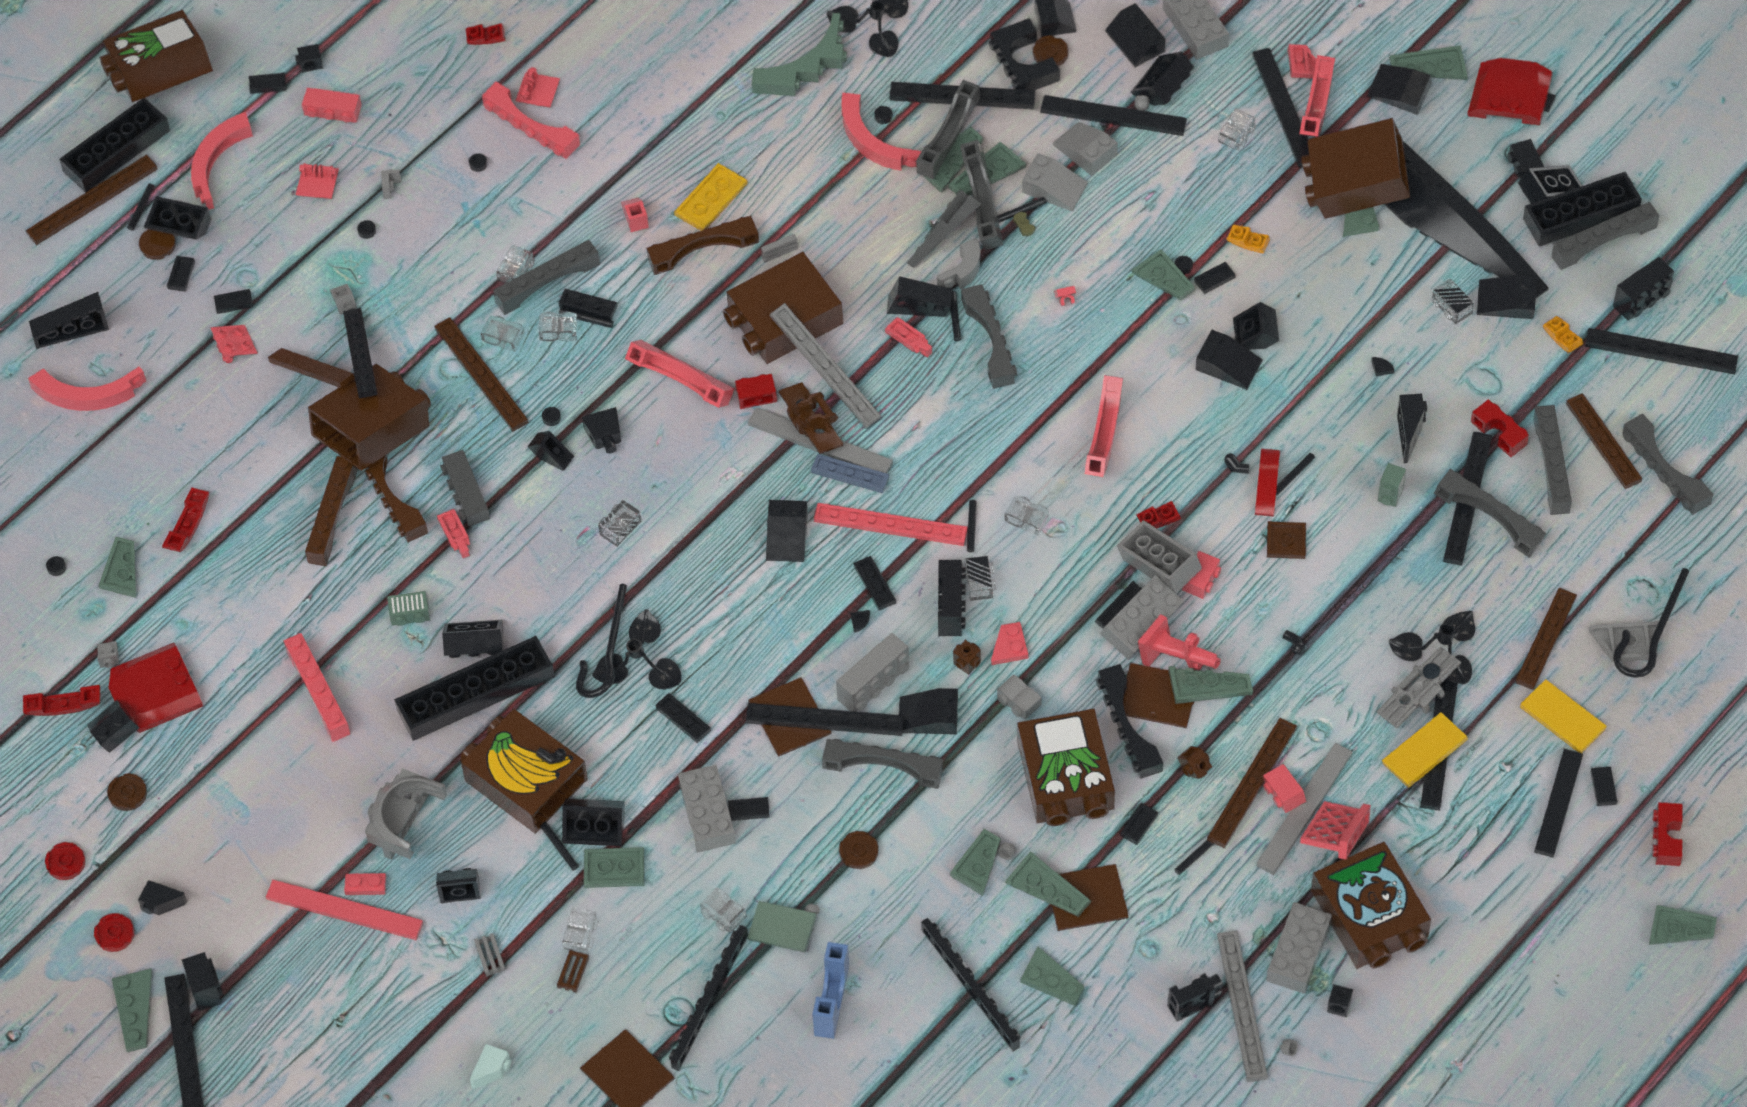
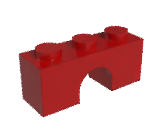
[1471,399,1529,457]
[1652,802,1683,866]

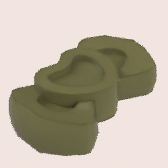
[1013,212,1035,236]

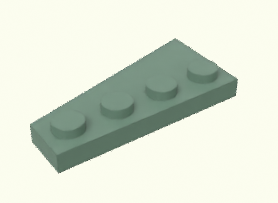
[1389,45,1468,80]
[948,142,1026,195]
[1168,666,1253,704]

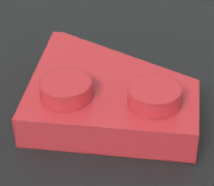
[1287,44,1316,78]
[991,622,1028,665]

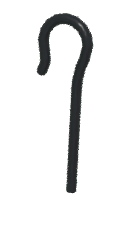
[1613,568,1689,678]
[576,584,627,698]

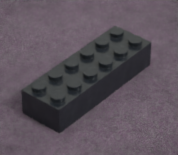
[59,98,170,193]
[1523,171,1642,246]

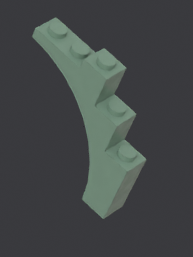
[752,13,847,96]

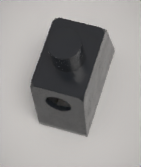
[582,407,621,454]

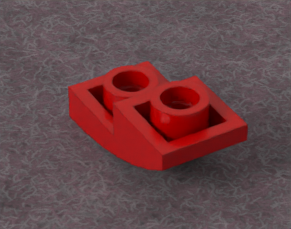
[465,23,505,45]
[1136,501,1181,529]

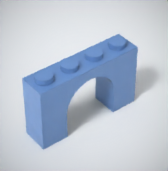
[812,942,849,1039]

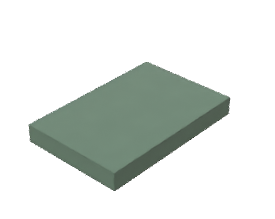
[584,847,644,888]
[747,901,817,953]

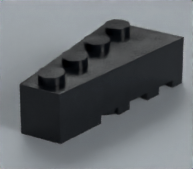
[29,292,109,349]
[938,560,966,636]

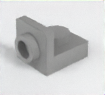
[381,169,401,199]
[330,284,357,315]
[97,641,120,668]

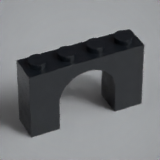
[989,18,1060,90]

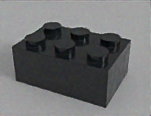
[1613,257,1674,321]

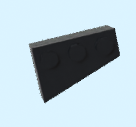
[887,276,952,317]

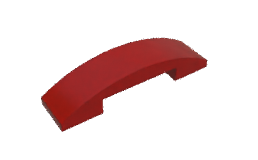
[1255,448,1280,517]
[162,487,209,552]
[23,685,100,716]

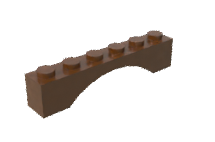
[646,215,759,275]
[365,455,428,543]
[305,456,357,566]

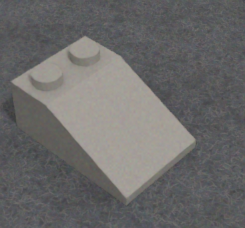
[1053,122,1118,176]
[1022,153,1088,211]

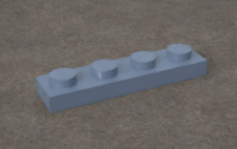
[811,454,889,493]

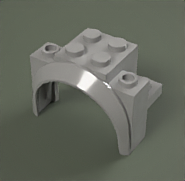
[365,769,447,860]

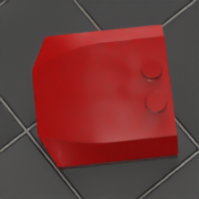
[1468,58,1553,126]
[108,642,203,733]

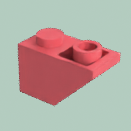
[621,197,649,232]

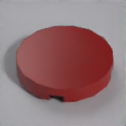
[45,842,86,880]
[94,913,135,952]

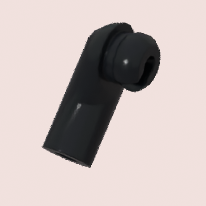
[1224,453,1249,474]
[1282,630,1305,655]
[536,748,566,765]

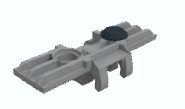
[1376,646,1461,728]

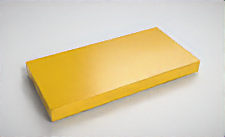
[674,163,748,231]
[1520,679,1607,753]
[1382,712,1468,788]

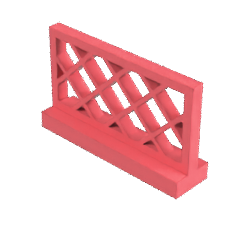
[1300,801,1371,860]

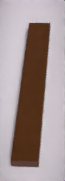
[25,154,158,246]
[434,317,529,432]
[1207,718,1297,849]

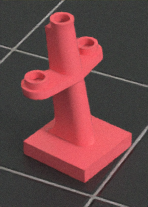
[1138,614,1221,670]

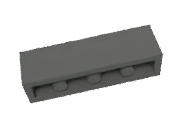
[440,450,490,527]

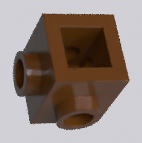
[953,640,981,675]
[1177,746,1212,779]

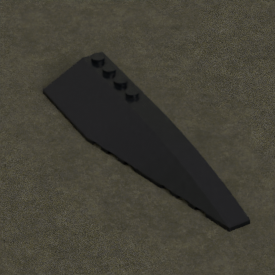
[1384,141,1549,298]

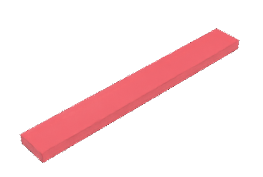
[814,503,968,546]
[266,880,423,940]

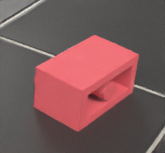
[1182,551,1222,599]
[1263,764,1306,813]

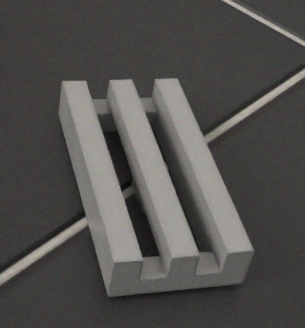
[761,234,798,263]
[474,933,505,976]

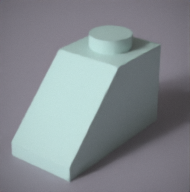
[470,1044,511,1089]

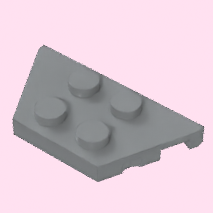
[1589,621,1659,662]

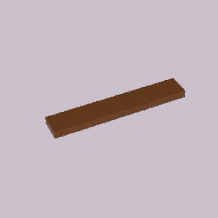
[268,348,355,388]
[1566,393,1642,489]
[1515,588,1577,690]

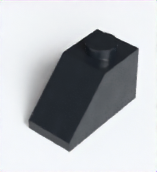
[527,431,574,471]
[138,880,187,915]

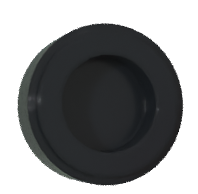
[874,106,893,124]
[469,153,487,172]
[357,220,376,239]
[1174,256,1193,275]
[542,407,561,426]
[46,556,66,576]

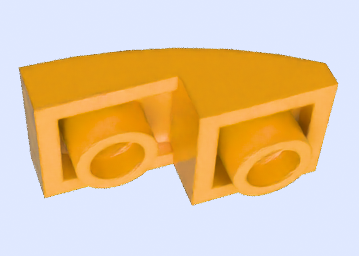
[1227,225,1270,254]
[1543,316,1583,354]

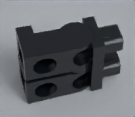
[1167,973,1223,1022]

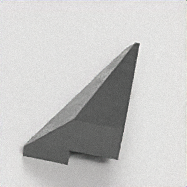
[907,190,981,268]

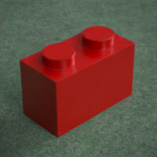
[735,374,777,409]

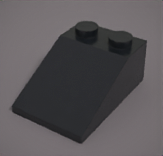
[1367,64,1432,115]
[1518,165,1582,203]
[1477,275,1537,319]
[1196,329,1263,390]
[1397,393,1427,463]
[766,500,808,562]
[899,688,958,735]

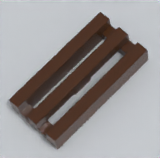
[557,950,589,993]

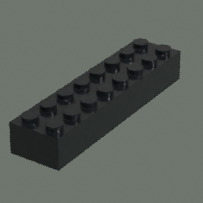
[394,636,555,741]

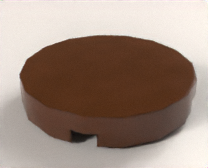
[1032,35,1069,66]
[139,229,176,260]
[107,773,147,811]
[839,831,879,869]

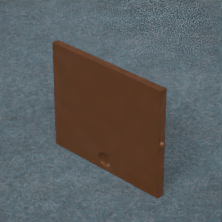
[1123,663,1194,729]
[748,677,832,757]
[1050,864,1129,931]
[580,1029,675,1107]

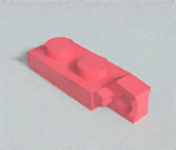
[885,317,933,358]
[437,509,470,558]

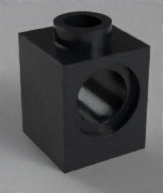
[295,44,323,73]
[1327,984,1353,1018]

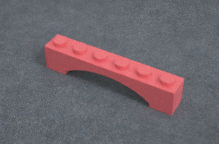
[482,81,580,159]
[625,340,735,408]
[283,633,350,742]

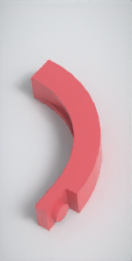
[1299,55,1335,137]
[842,92,921,171]
[191,112,253,210]
[28,367,146,411]
[1084,375,1123,477]

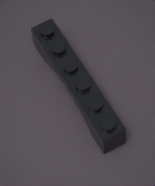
[1096,664,1163,779]

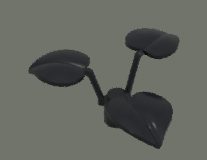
[827,0,908,57]
[592,609,682,690]
[1389,611,1475,684]

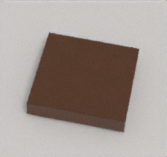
[1267,521,1306,559]

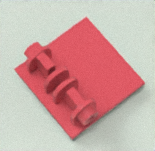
[516,67,560,108]
[296,163,339,199]
[210,325,257,363]

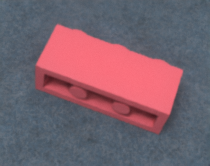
[302,87,362,123]

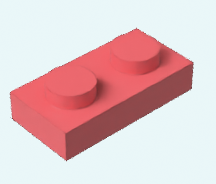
[344,873,386,895]

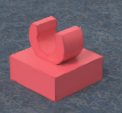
[1054,286,1076,306]

